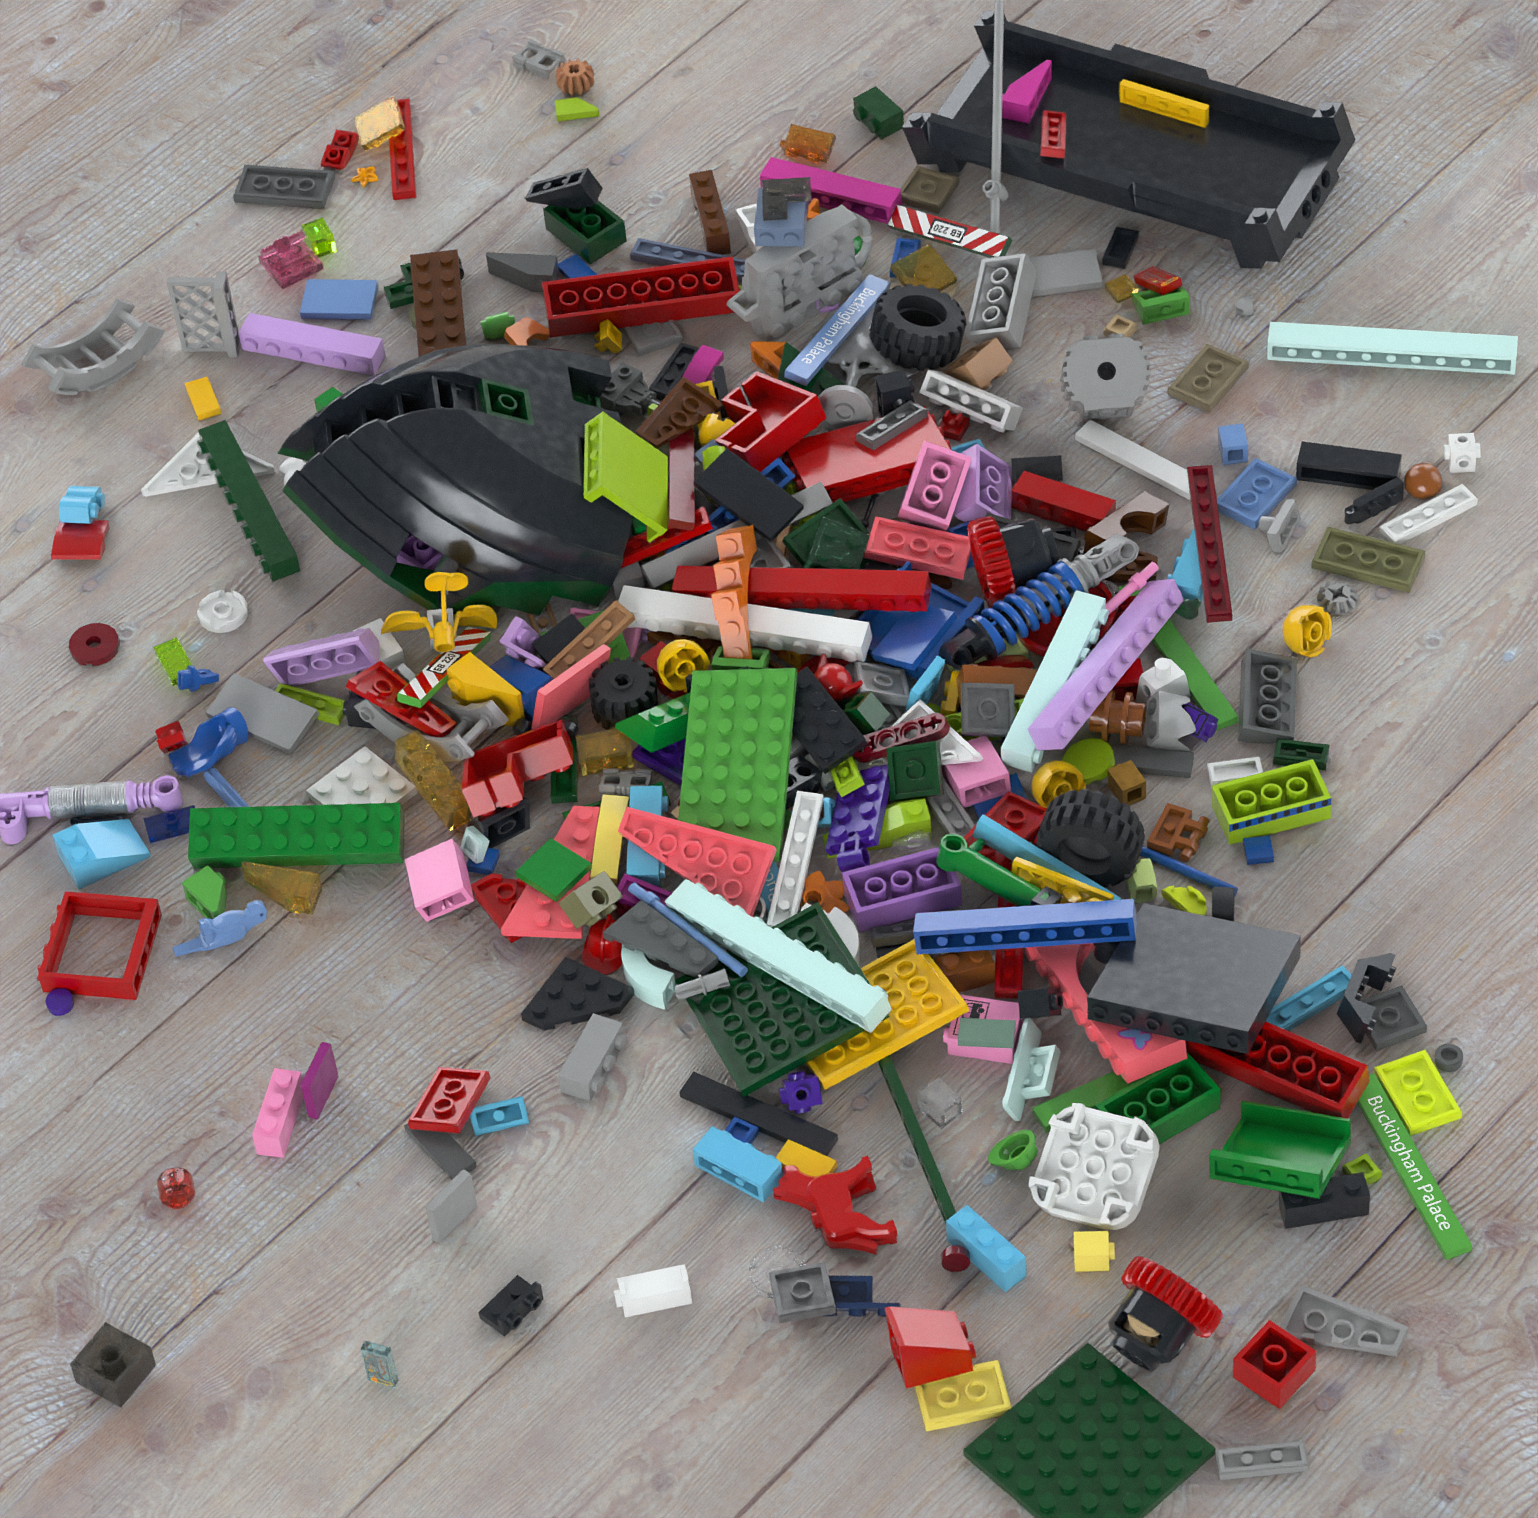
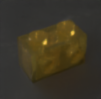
[576,728,634,776]

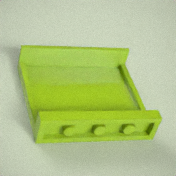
[584,412,668,542]

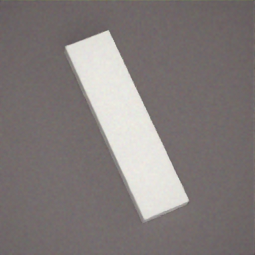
[1379,484,1478,544]

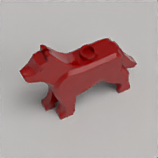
[773,1156,898,1255]

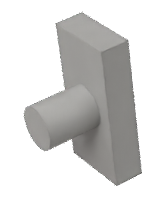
[1259,499,1301,553]

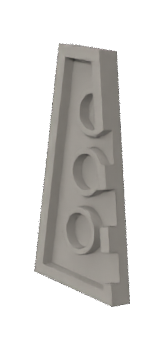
[1280,1284,1409,1356]

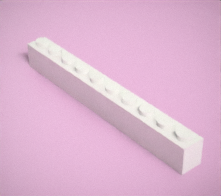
[618,585,872,662]

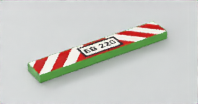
[397,626,491,708]

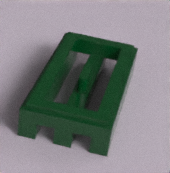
[1273,739,1330,771]

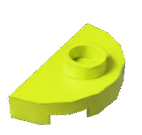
[1161,885,1207,916]

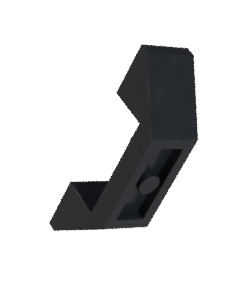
[1337,953,1397,1044]

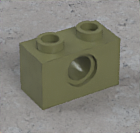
[558,871,623,929]

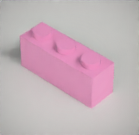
[252,1068,304,1158]

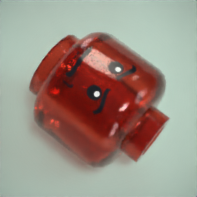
[157,1167,195,1209]

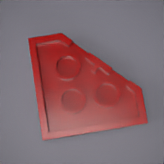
[471,873,527,943]

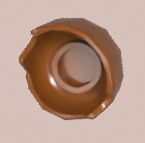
[1404,462,1442,500]

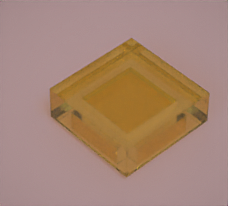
[1105,274,1138,303]

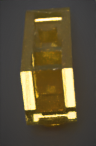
[241,861,322,915]

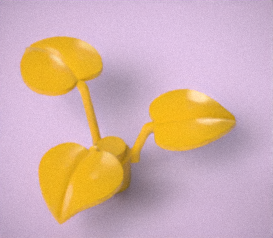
[381,572,497,652]

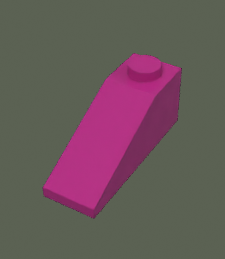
[1002,60,1052,124]

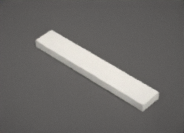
[1075,420,1190,500]
[767,791,824,928]

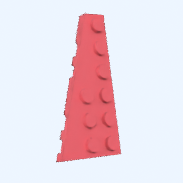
[501,806,600,939]

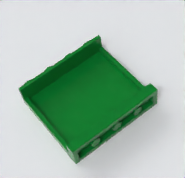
[1209,1101,1351,1198]

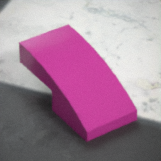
[682,344,724,384]

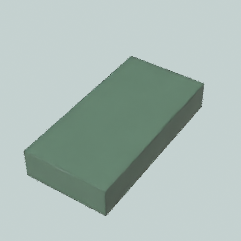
[958,1018,1016,1049]

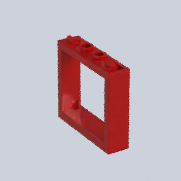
[37,891,162,1000]

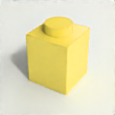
[1074,1231,1115,1272]

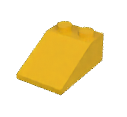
[447,652,525,727]

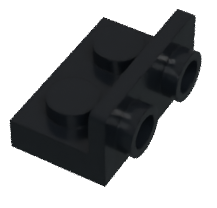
[478,1275,544,1337]

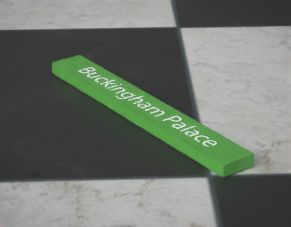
[1357,1073,1472,1260]

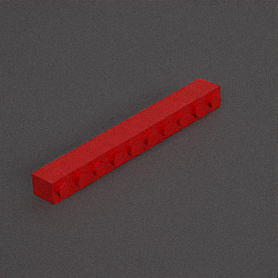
[672,566,932,612]

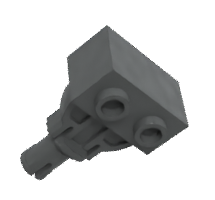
[600,363,661,417]

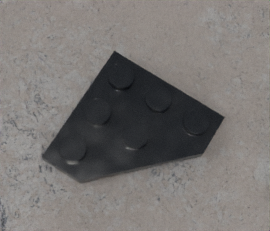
[521,957,635,1031]

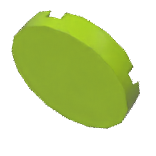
[1062,738,1115,785]

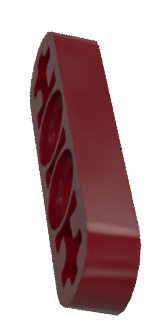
[853,713,950,763]

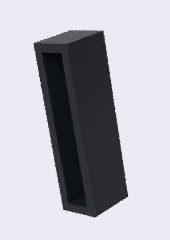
[1296,441,1402,490]

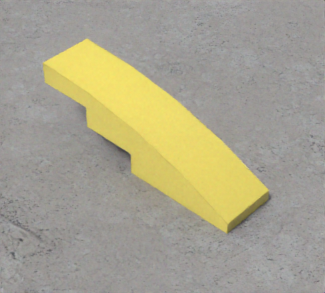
[590,794,629,883]

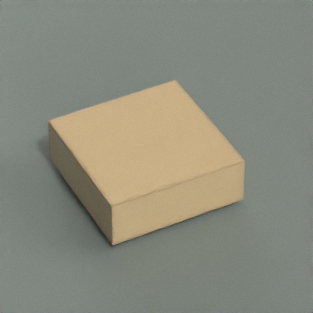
[1103,314,1137,337]

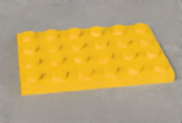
[805,939,969,1090]

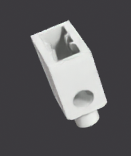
[1135,658,1191,716]

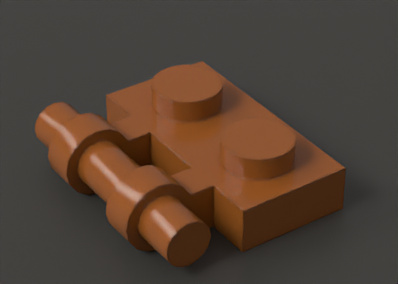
[1147,803,1210,862]

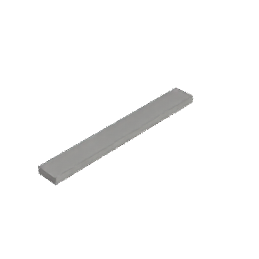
[641,481,832,589]

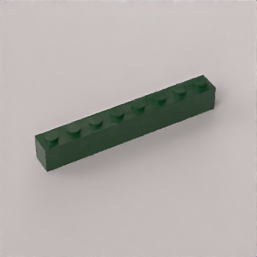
[197,420,300,582]

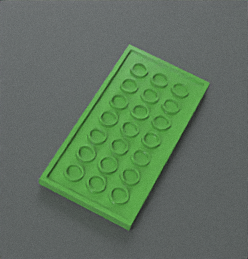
[678,668,797,862]

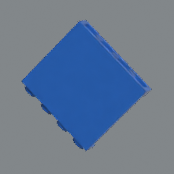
[855,561,985,680]

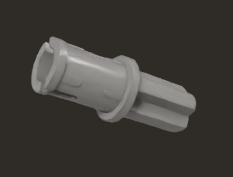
[674,969,730,1000]

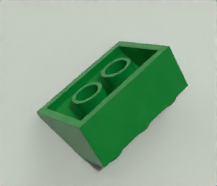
[615,692,691,753]

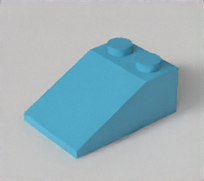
[52,819,151,889]

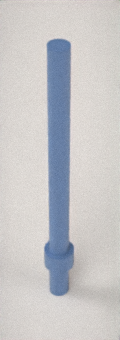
[628,882,748,977]

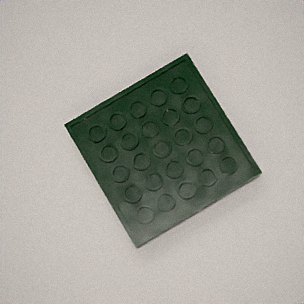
[675,902,890,1097]
[963,1342,1215,1518]

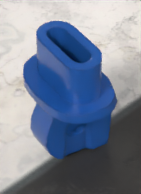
[178,665,219,692]

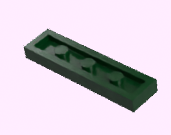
[550,716,578,804]

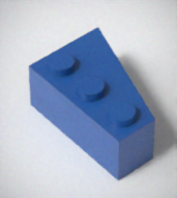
[489,655,567,723]

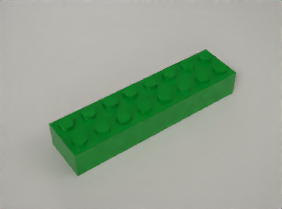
[188,803,405,869]

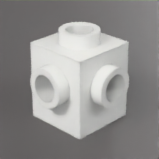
[1443,433,1481,473]

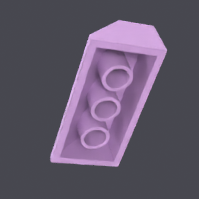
[264,628,379,686]

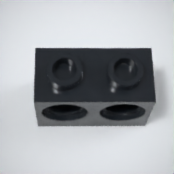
[785,755,823,810]

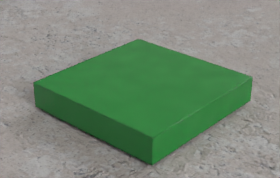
[516,838,592,902]

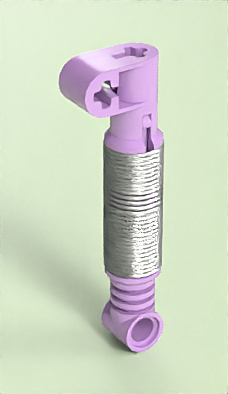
[0,775,183,844]

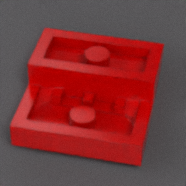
[51,520,110,560]

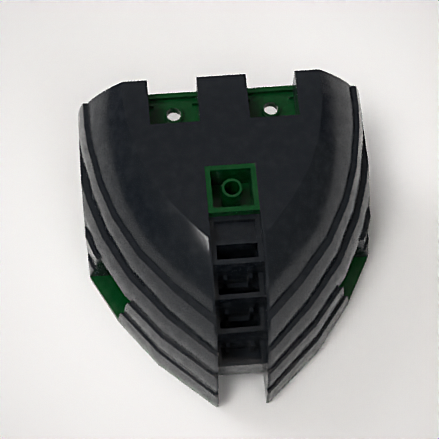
[278,344,633,616]

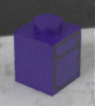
[1181,703,1219,743]

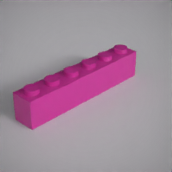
[760,157,902,224]

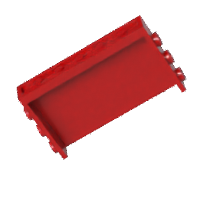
[781,406,952,503]

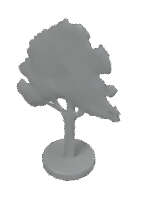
[812,307,918,432]

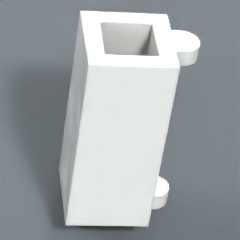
[614,1264,692,1317]

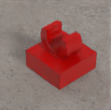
[938,409,970,442]

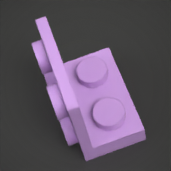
[499,616,547,673]

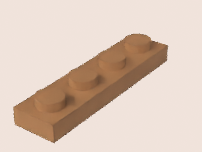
[543,600,635,679]

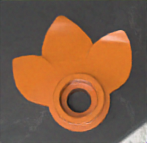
[800,871,849,914]

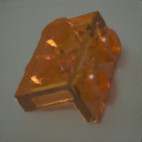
[779,124,836,163]

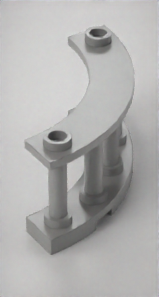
[21,298,165,395]
[354,663,509,762]

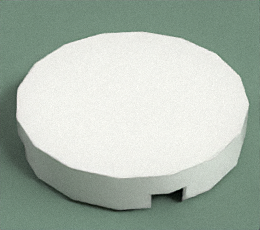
[197,590,248,633]

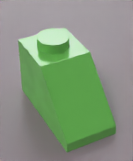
[182,865,227,919]

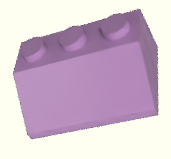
[954,444,1012,523]

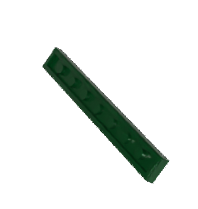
[877,1055,956,1224]

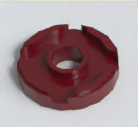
[69,623,120,666]

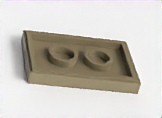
[1168,344,1249,413]

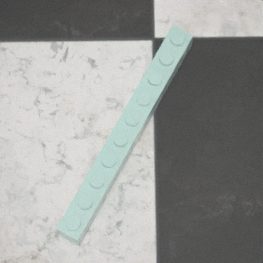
[1267,322,1518,375]
[665,879,892,1033]

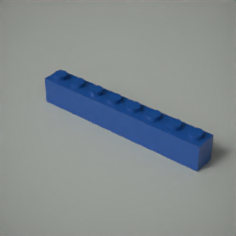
[913,899,1137,954]

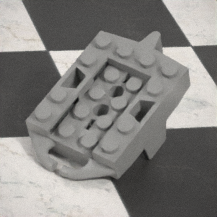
[727,205,872,342]

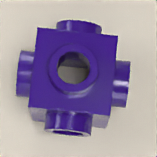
[779,1071,823,1113]

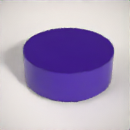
[46,988,74,1016]

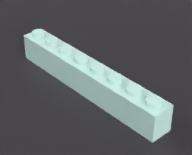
[1001,590,1109,773]

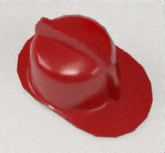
[582,914,623,975]

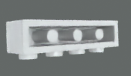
[919,370,1023,433]

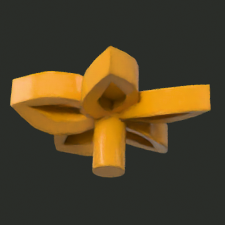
[350,166,378,188]

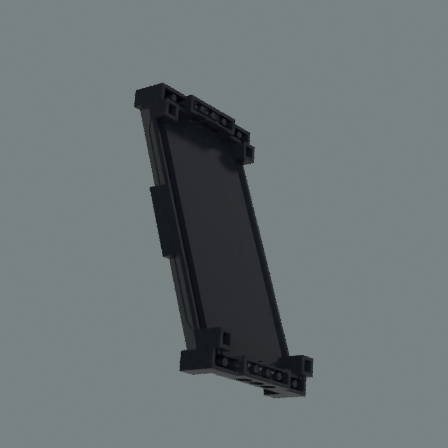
[902,11,1356,269]

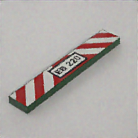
[887,204,1013,258]

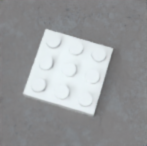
[306,746,417,805]

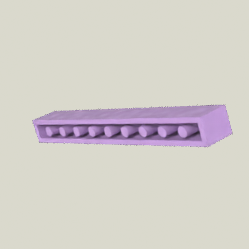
[1028,579,1184,751]

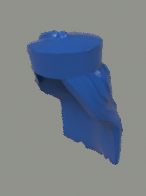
[168,707,248,777]

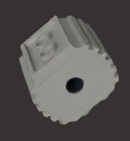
[1060,333,1151,420]

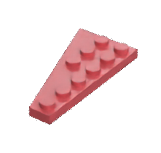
[618,807,777,917]

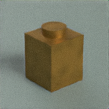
[1108,760,1146,806]

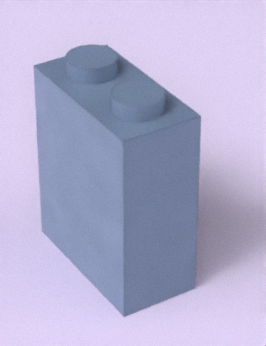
[754,188,809,247]

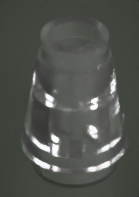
[892,830,933,856]

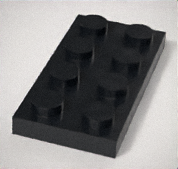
[792,667,868,774]

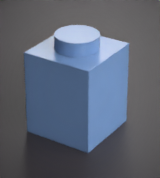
[1218,424,1248,465]

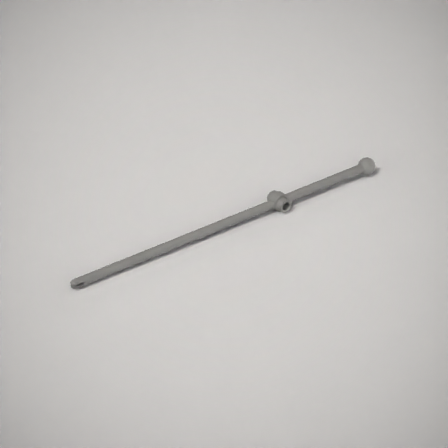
[983,0,1009,234]

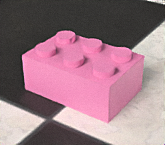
[897,441,972,532]

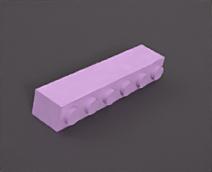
[238,313,385,375]

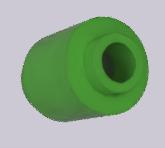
[480,311,516,340]

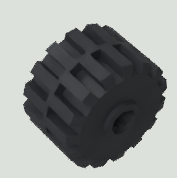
[589,657,659,734]

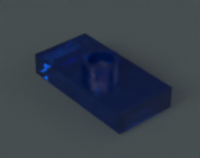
[143,805,195,843]

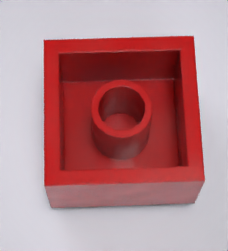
[1233,1320,1316,1409]

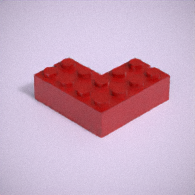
[715,371,827,472]
[462,719,573,818]

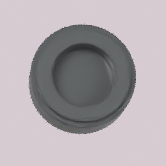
[1435,1044,1463,1072]

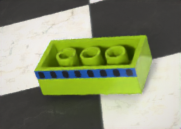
[1212,759,1332,845]

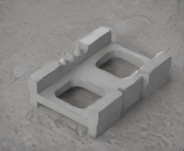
[512,39,566,80]
[599,768,652,798]

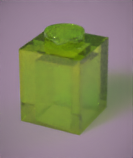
[301,217,336,259]

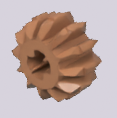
[556,58,594,96]

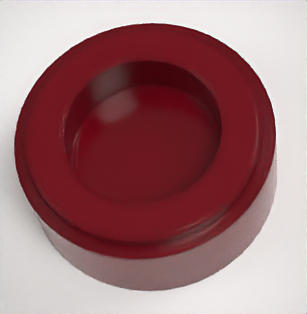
[941,1245,970,1272]

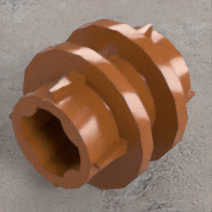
[1089,690,1146,745]

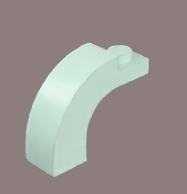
[621,944,676,1010]

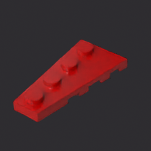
[346,661,457,738]

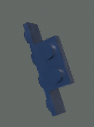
[824,1276,901,1317]

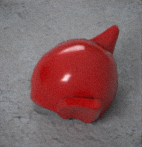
[814,653,863,701]

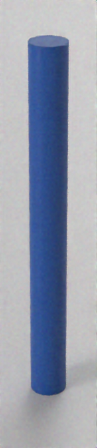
[1139,846,1238,895]

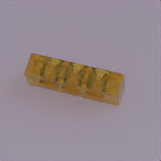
[394,730,471,831]

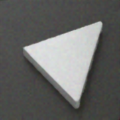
[141,432,275,497]
[855,700,984,770]

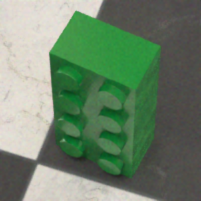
[1096,1052,1221,1145]

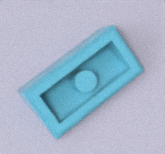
[470,1096,529,1136]

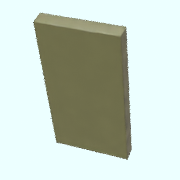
[1311,527,1426,593]

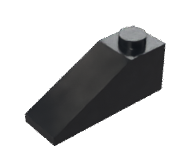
[525,168,603,209]

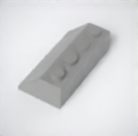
[965,253,1037,350]

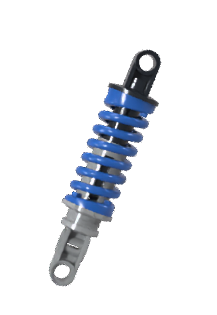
[939,534,1139,670]

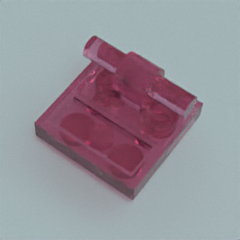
[258,230,323,289]

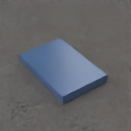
[300,279,378,320]
[1217,458,1297,530]

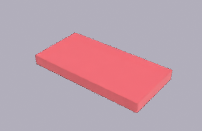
[864,516,971,580]
[532,644,611,730]

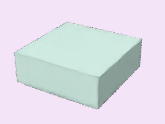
[460,826,489,864]

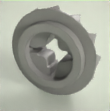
[1317,580,1358,614]

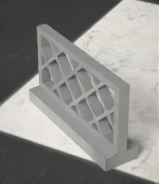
[167,272,241,358]

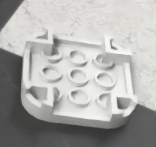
[1029,1103,1159,1230]

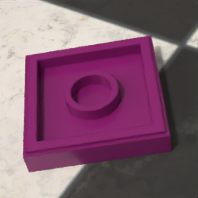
[300,1042,339,1119]

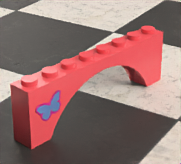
[1024,943,1187,1084]

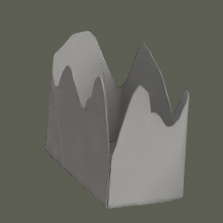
[1146,691,1196,752]

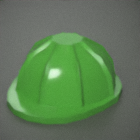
[988,1130,1037,1171]

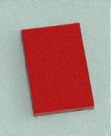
[407,1067,491,1133]

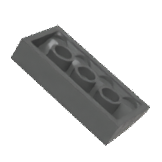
[1238,648,1297,744]

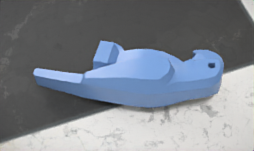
[173,900,267,956]

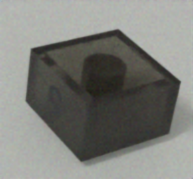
[70,1322,156,1407]

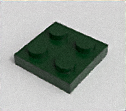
[886,741,944,801]

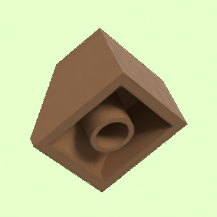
[942,337,1013,391]

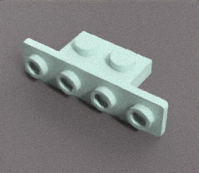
[1002,1018,1061,1121]

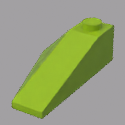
[822,798,932,859]

